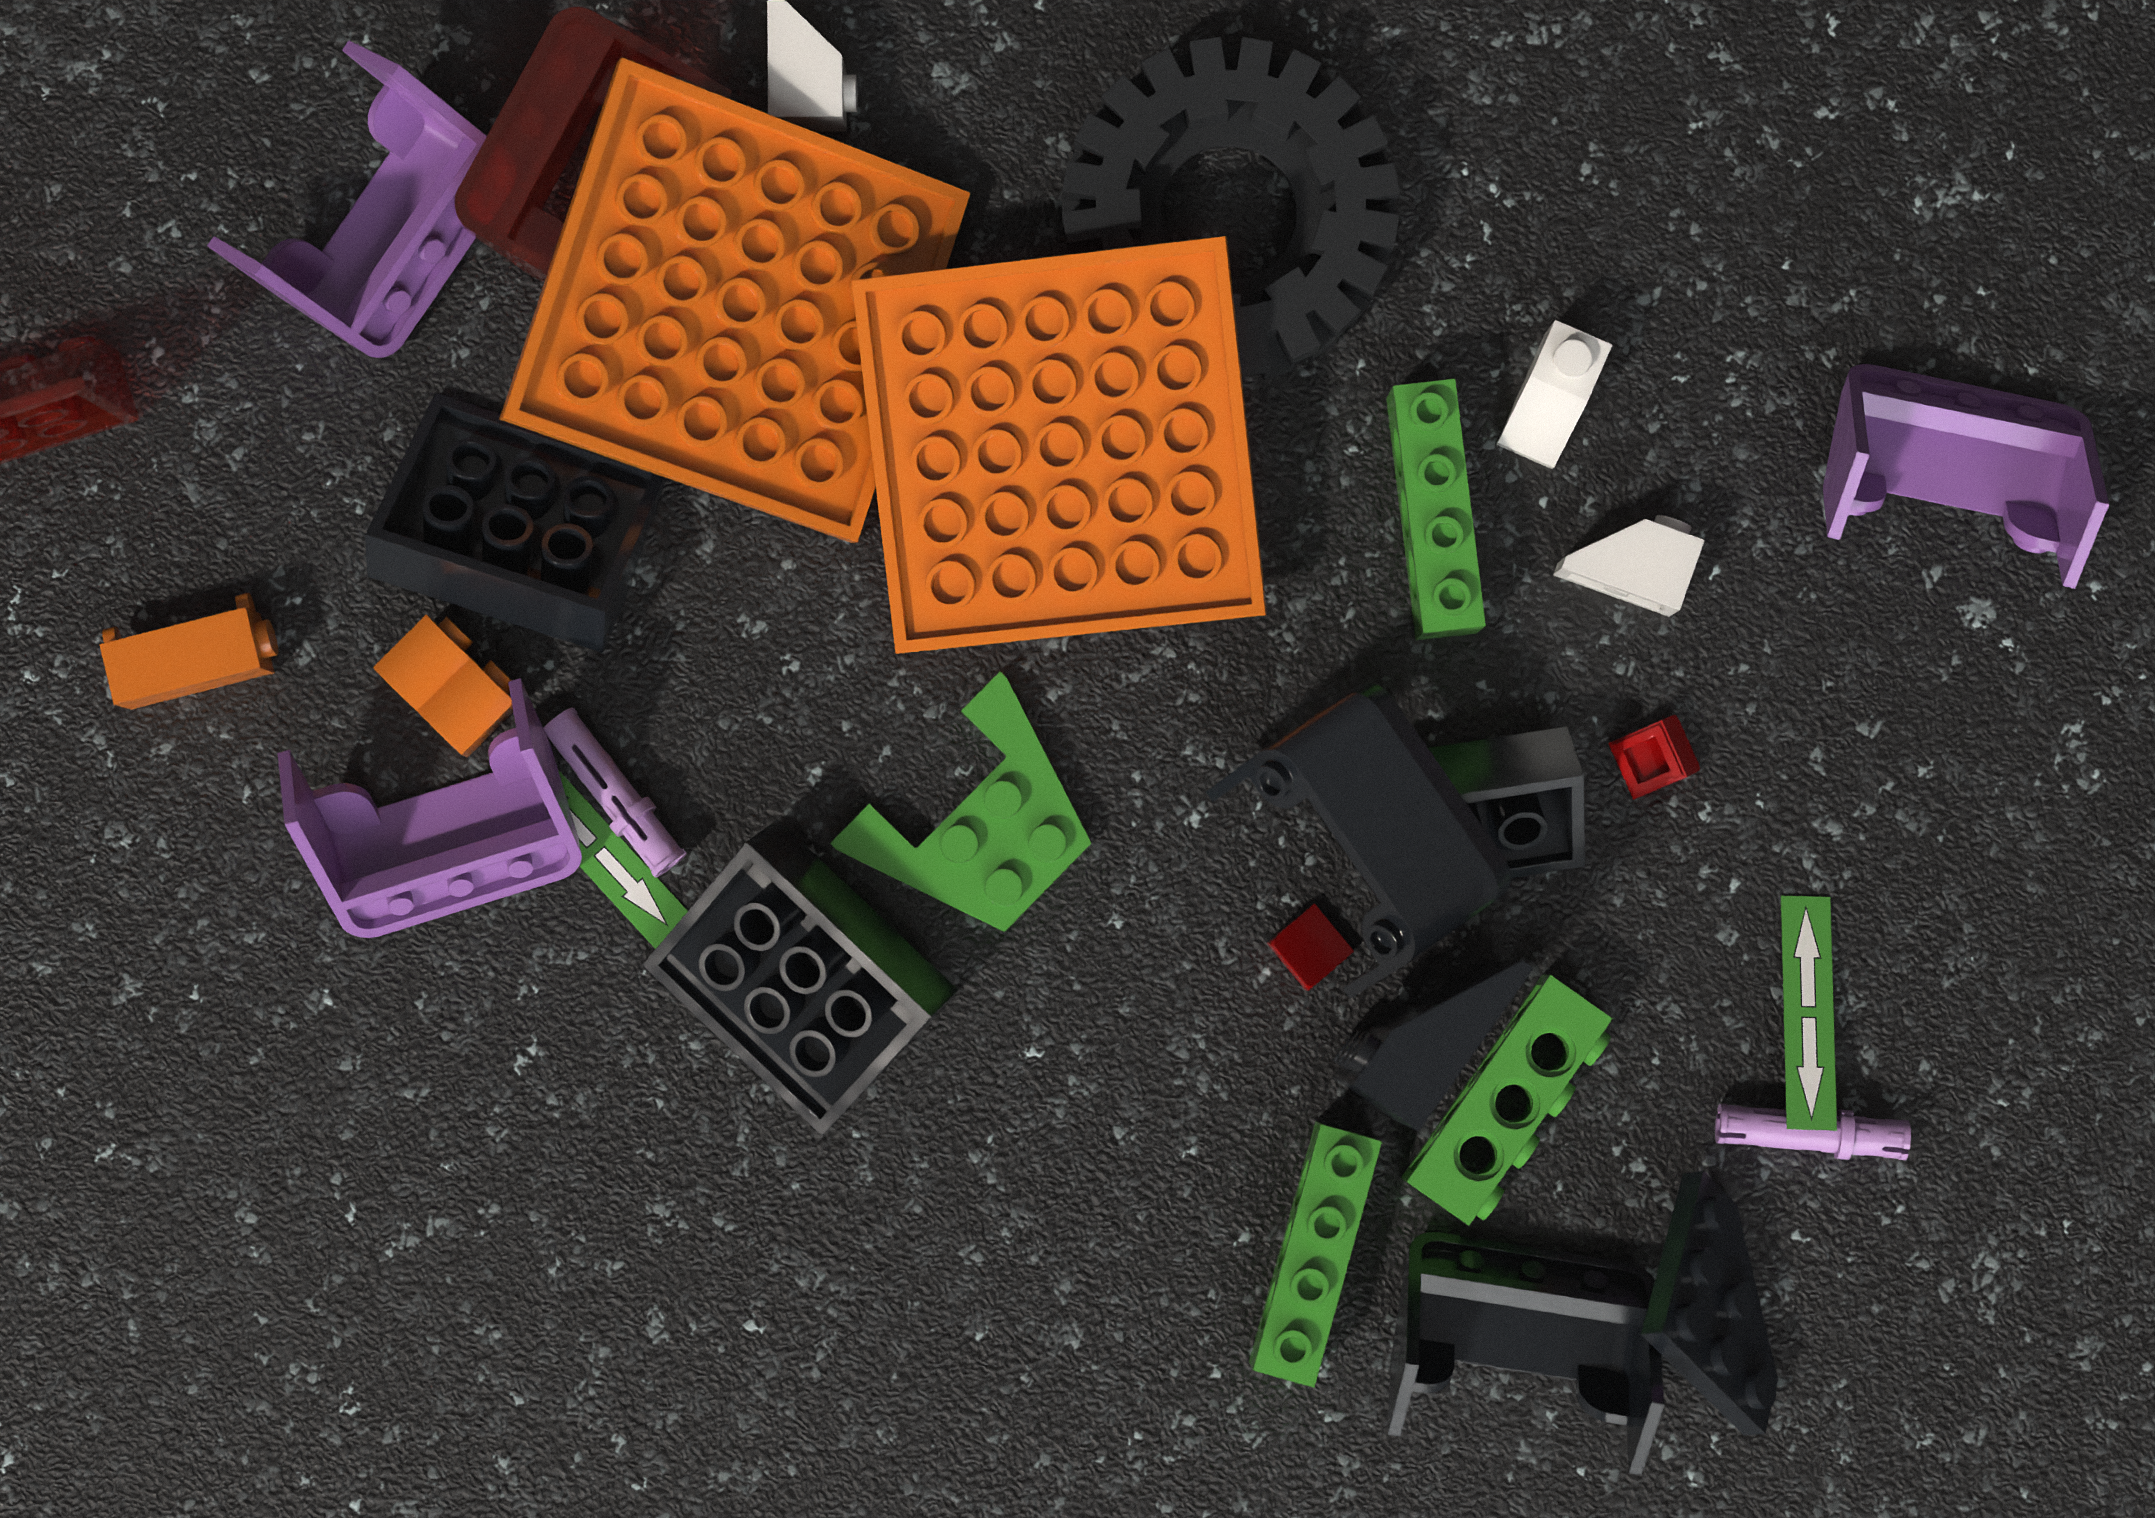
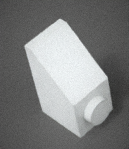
[767,0,858,132]
[1496,320,1612,469]
[1553,515,1704,617]

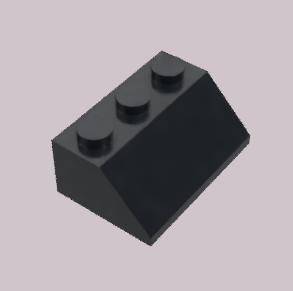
[1428,726,1585,878]

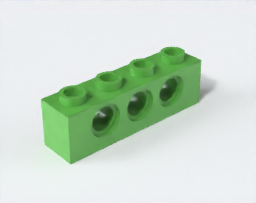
[1386,379,1486,640]
[1401,975,1613,1225]
[1249,1121,1382,1388]

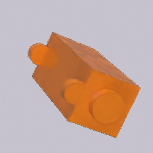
[99,592,278,710]

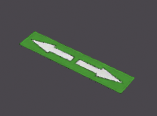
[558,770,688,949]
[1781,896,1837,1131]

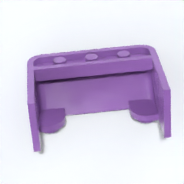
[207,40,514,358]
[1823,364,2109,588]
[278,678,582,938]

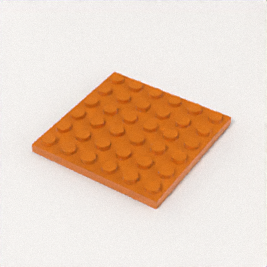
[500,58,970,543]
[852,236,1267,654]

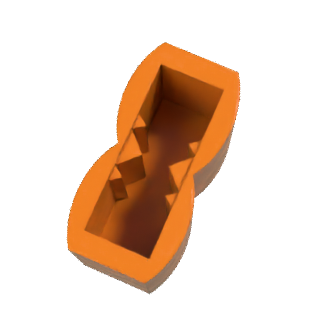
[373,615,513,758]

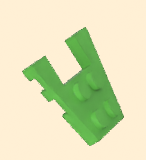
[830,672,1091,932]

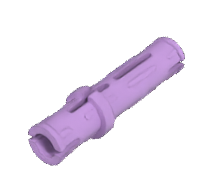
[543,708,687,878]
[1715,1103,1911,1160]

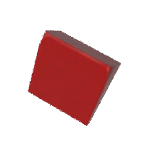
[1608,714,1700,800]
[1267,903,1354,991]

